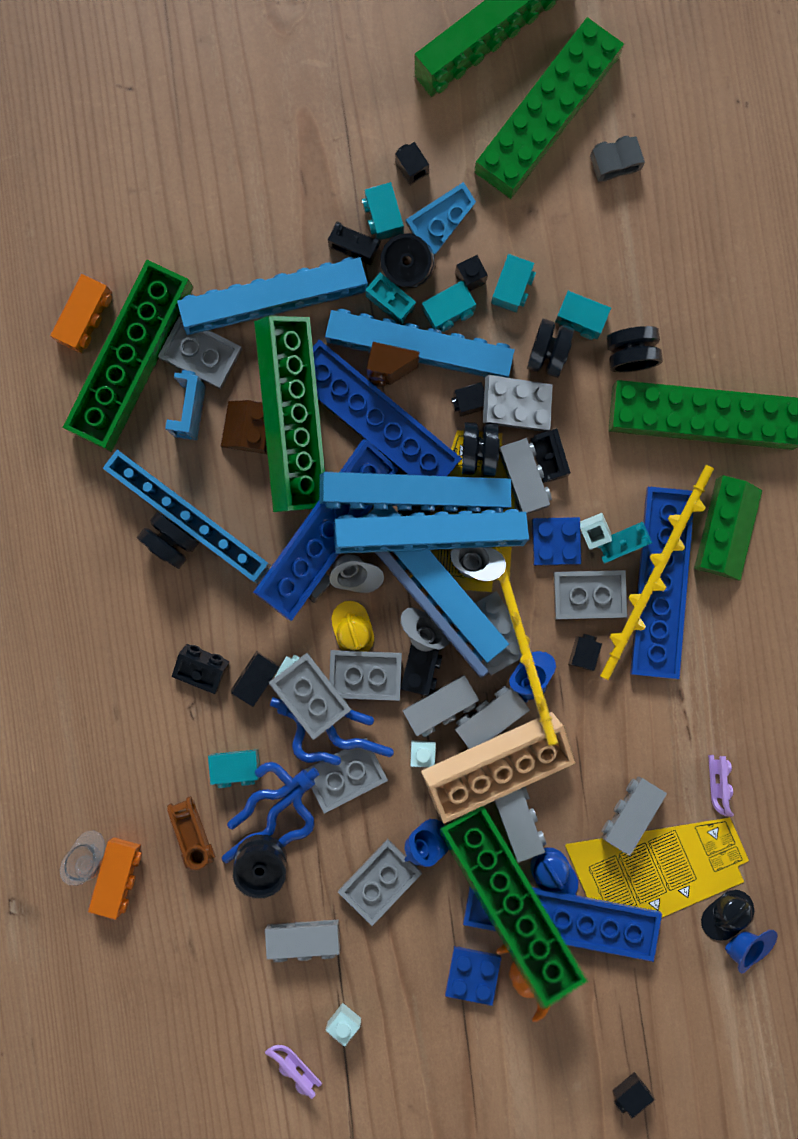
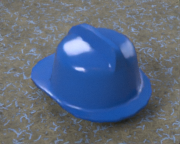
[509,651,556,703]
[404,819,449,867]
[530,847,578,895]
[725,930,778,974]

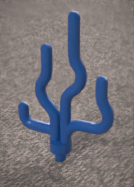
[270,697,394,766]
[222,762,319,863]

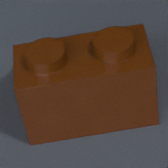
[367,342,420,386]
[221,400,267,454]

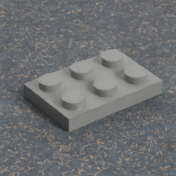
[158,316,242,389]
[483,375,553,432]
[553,570,627,619]
[475,591,532,676]
[329,650,402,701]
[269,653,351,740]
[304,737,388,814]
[338,839,422,926]

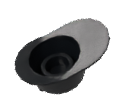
[701,889,755,941]

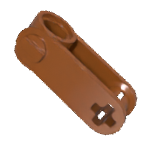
[167,796,216,871]

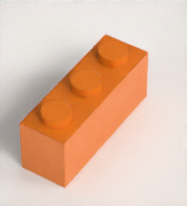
[50,274,112,353]
[88,837,142,920]

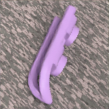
[708,755,734,817]
[265,1045,322,1099]

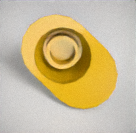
[331,601,374,651]

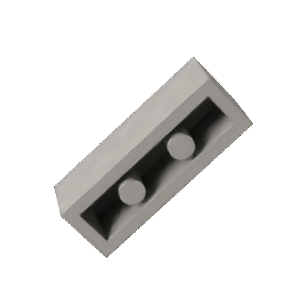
[499,438,552,515]
[403,675,479,737]
[454,686,530,749]
[601,776,667,856]
[495,787,547,862]
[265,920,341,962]

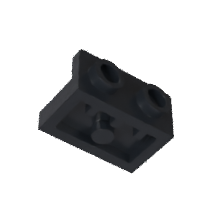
[401,643,442,696]
[171,644,229,694]

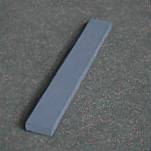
[375,552,489,678]

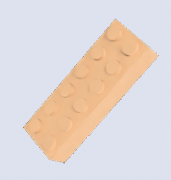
[421,712,575,823]

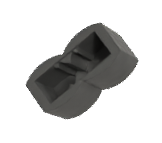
[590,136,645,182]

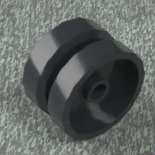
[381,233,435,288]
[527,318,574,378]
[606,326,663,373]
[462,422,500,476]
[137,511,199,569]
[233,835,287,898]

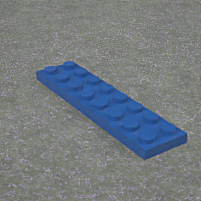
[313,339,462,476]
[253,439,399,621]
[630,486,693,679]
[463,886,662,962]

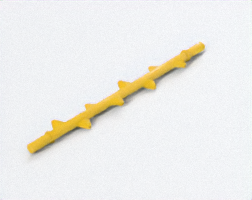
[600,465,714,681]
[491,547,558,746]

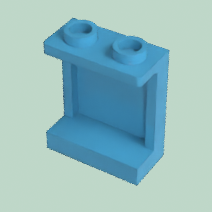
[165,370,206,440]

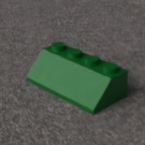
[694,475,763,581]

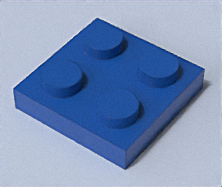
[532,517,581,566]
[445,946,501,1006]

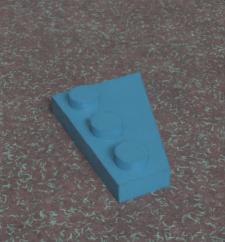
[405,182,476,255]

